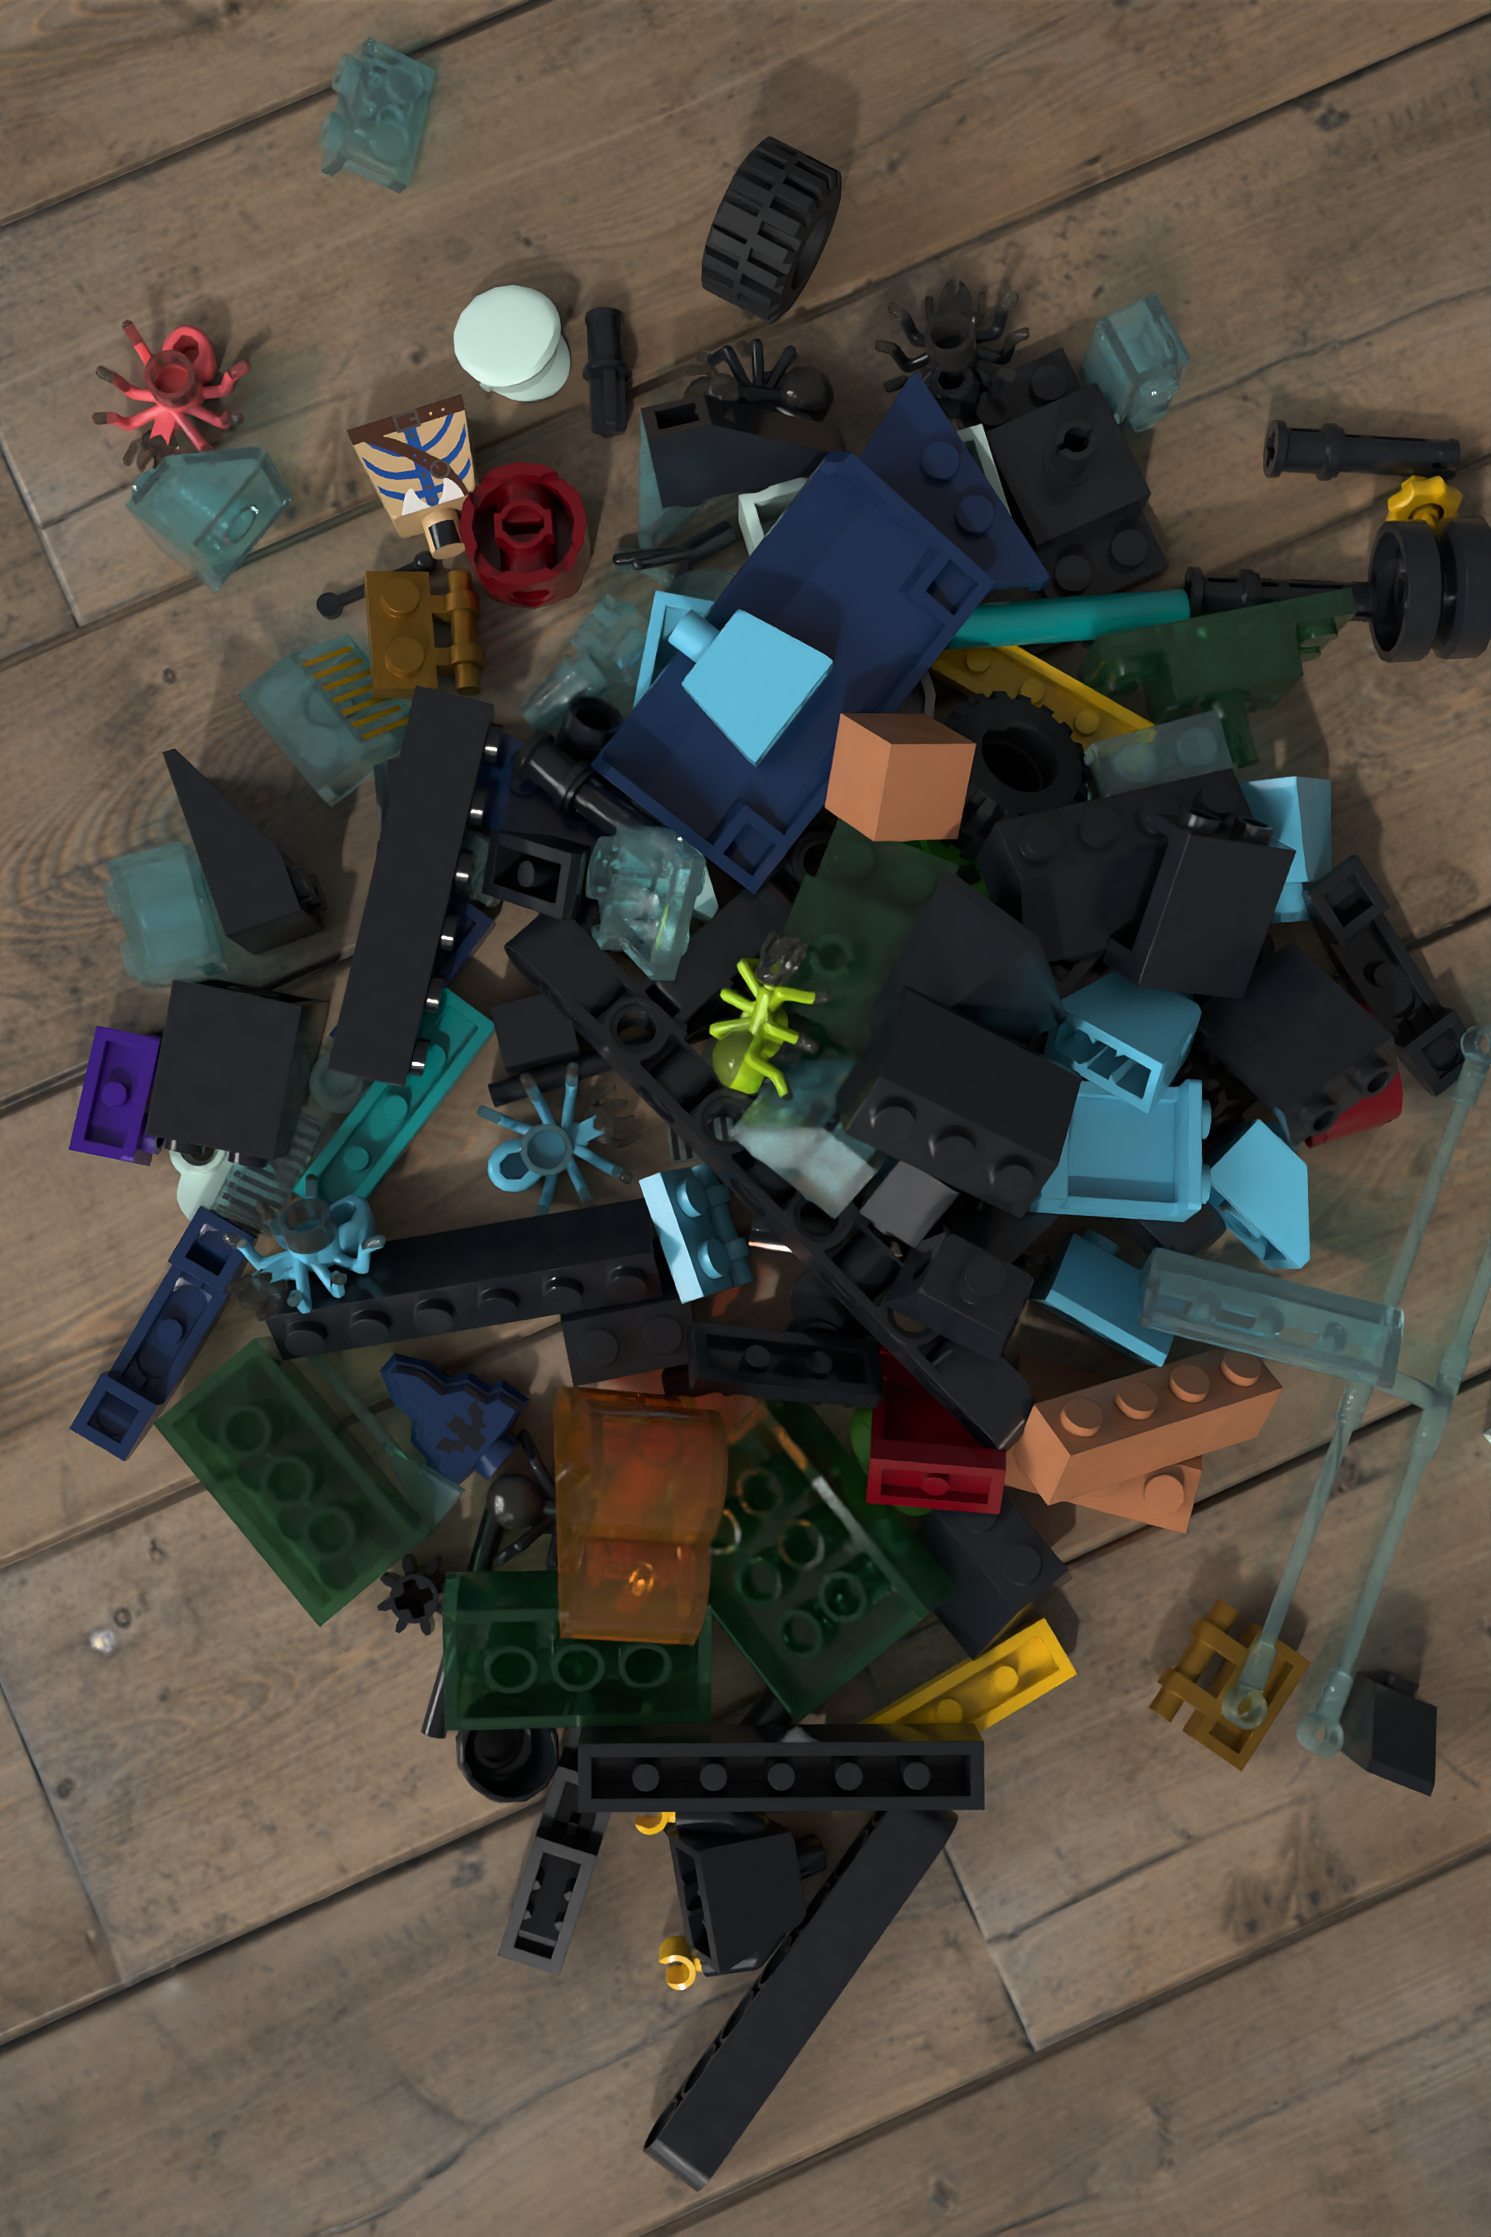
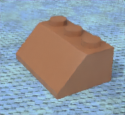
[1004,1353,1203,1534]

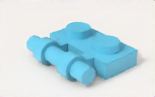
[639,1163,754,1304]

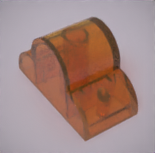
[553,1385,728,1645]

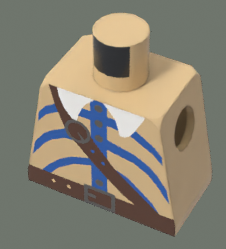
[347,394,479,559]

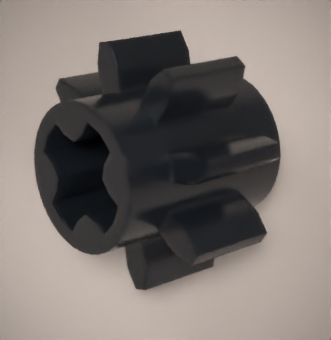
[377,1553,460,1636]

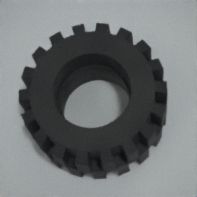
[701,136,842,324]
[938,691,1091,862]

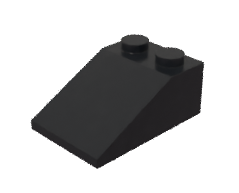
[162,748,328,955]

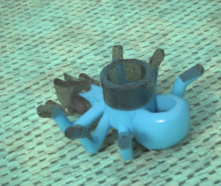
[477,1063,641,1216]
[222,1173,386,1322]

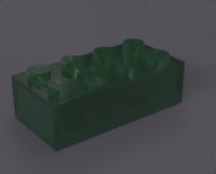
[153,1336,432,1627]
[442,1566,712,1731]

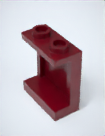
[866,1343,1006,1514]

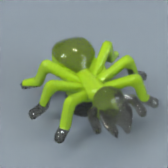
[709,930,833,1101]

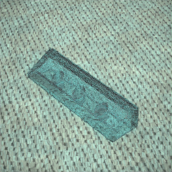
[1138,1248,1404,1390]

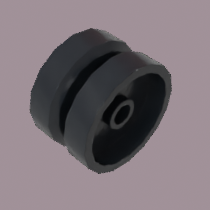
[1368,516,1491,663]

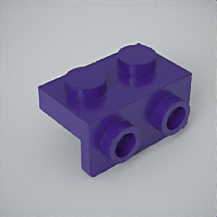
[69,1026,165,1166]

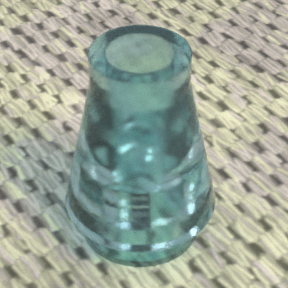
[518,648,614,732]

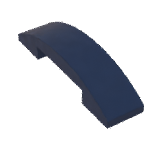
[69,1206,258,1461]

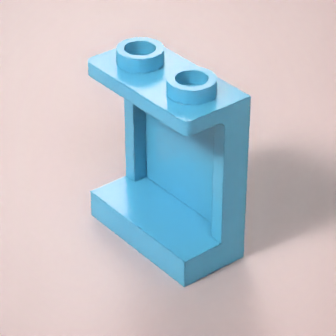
[1027,1079,1211,1222]

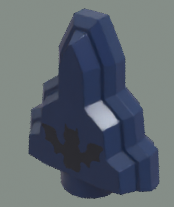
[380,1353,531,1498]

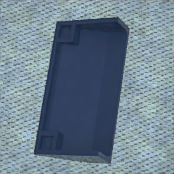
[590,452,996,894]

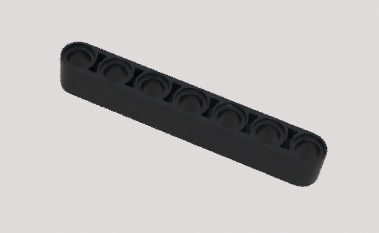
[643,1810,958,2192]

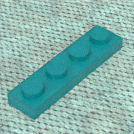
[292,988,496,1214]

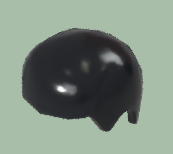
[455,1697,559,1803]

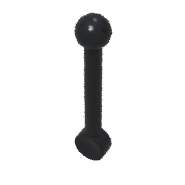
[316,551,438,620]

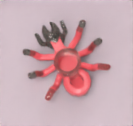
[92,320,252,484]

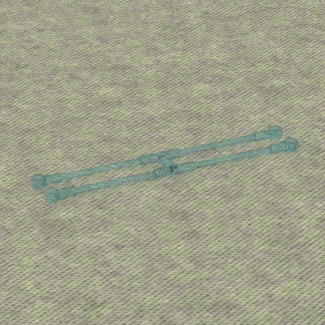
[1221,1024,1491,1758]

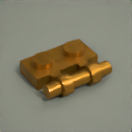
[364,570,485,699]
[1148,1599,1311,1772]

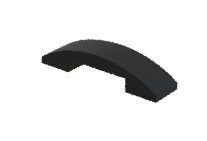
[1302,855,1485,1097]

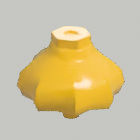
[1385,475,1463,530]

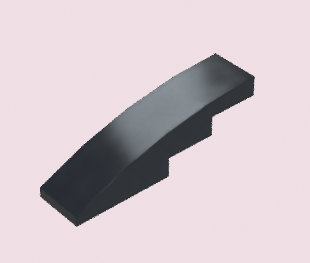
[498,1687,644,1975]

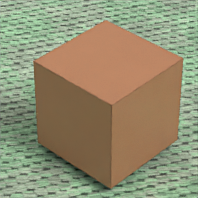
[825,713,976,842]

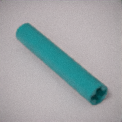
[944,589,1190,651]

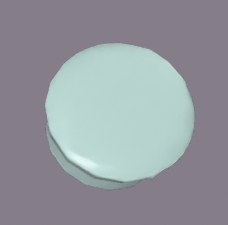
[454,285,571,402]

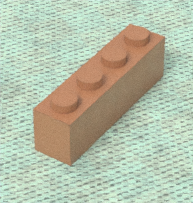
[1013,1340,1283,1506]

